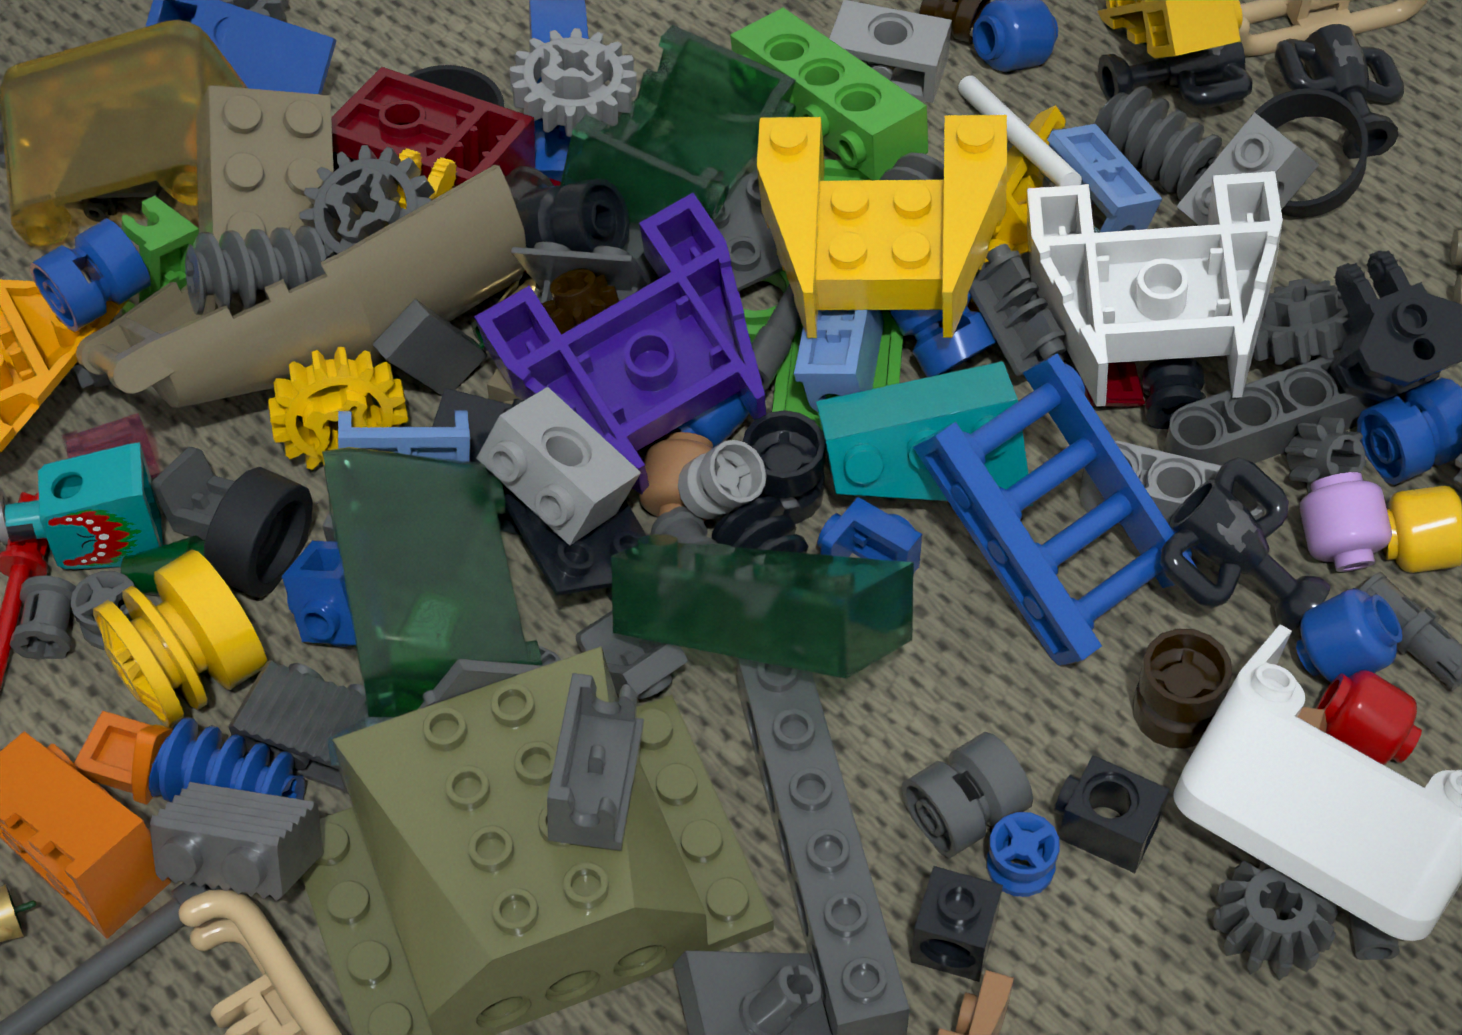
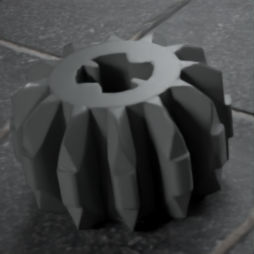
[1213,860,1338,981]

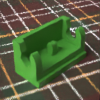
[122,196,199,315]

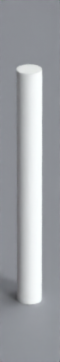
[958,76,1082,186]

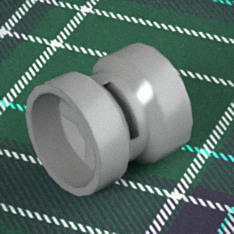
[678,440,766,520]

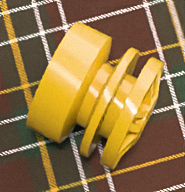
[93,550,267,727]

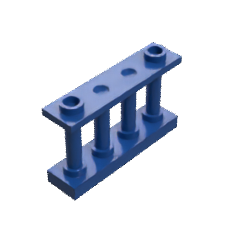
[913,353,1197,666]

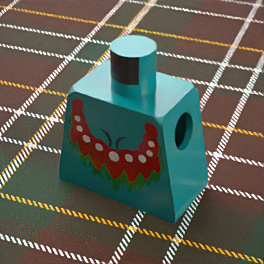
[5,442,163,569]

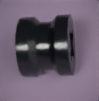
[1142,358,1206,429]

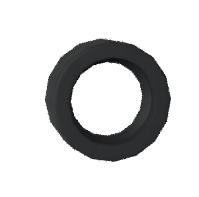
[204,467,313,598]

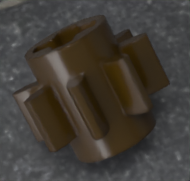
[541,269,620,335]

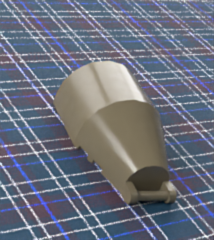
[76,165,526,408]

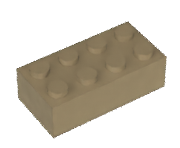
[196,85,336,316]

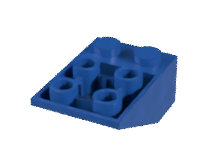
[126,0,337,110]

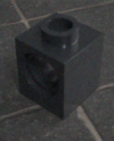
[1054,755,1170,873]
[911,866,1003,982]

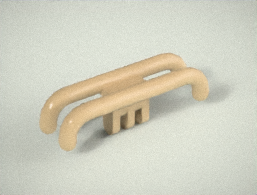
[1239,0,1428,57]
[178,889,342,1035]

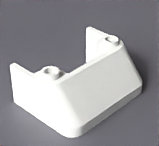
[1173,625,1462,941]

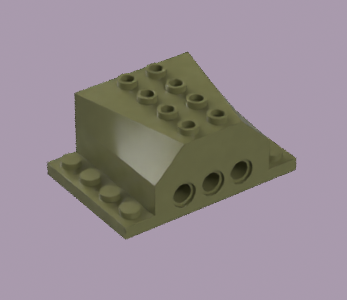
[302,646,774,1035]

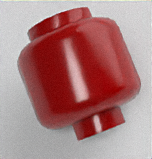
[1316,670,1422,766]

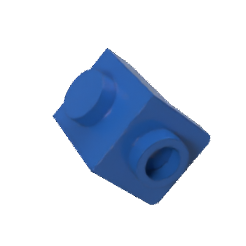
[817,497,922,584]

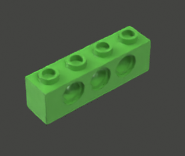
[730,7,929,180]

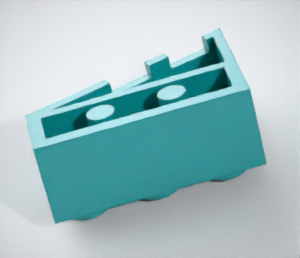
[816,361,1033,506]

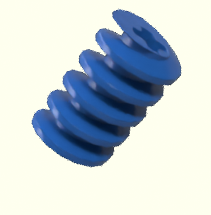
[149,717,306,802]

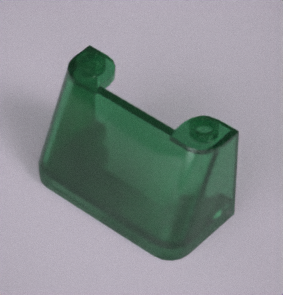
[560,25,796,225]
[322,447,542,726]

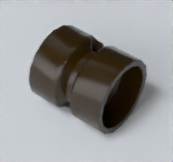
[1133,629,1232,749]

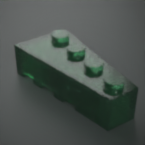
[611,534,914,679]

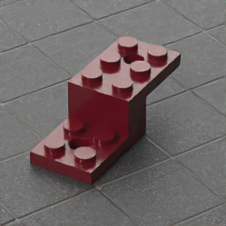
[331,67,638,274]

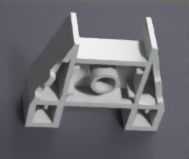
[1027,171,1283,406]

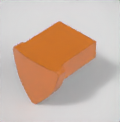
[73,710,173,805]

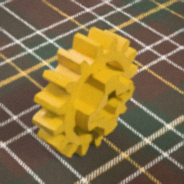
[268,347,408,473]

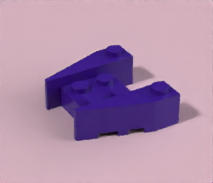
[475,193,766,495]

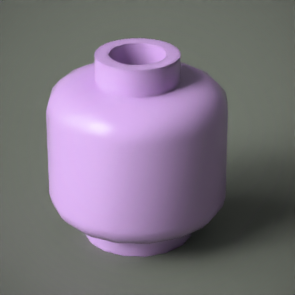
[1300,472,1392,572]

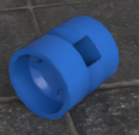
[30,218,151,332]
[889,292,997,377]
[1357,378,1462,485]

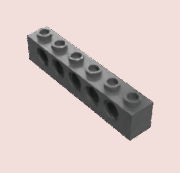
[737,640,910,1035]

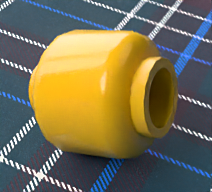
[1383,486,1462,573]

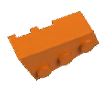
[0,732,171,939]

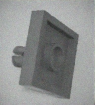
[673,951,831,1035]

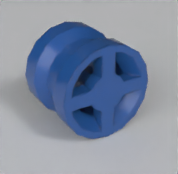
[987,812,1060,897]

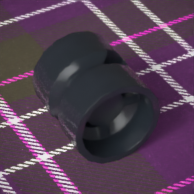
[516,178,630,253]
[743,410,826,524]

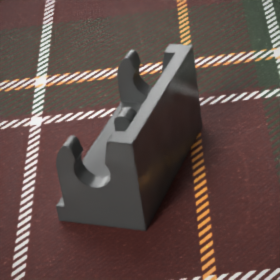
[547,673,644,851]

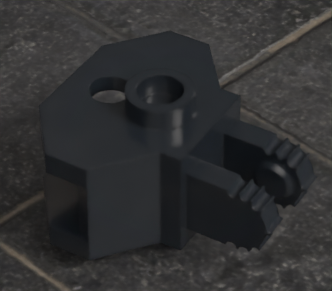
[1333,250,1462,402]

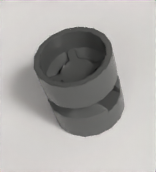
[902,732,1033,858]

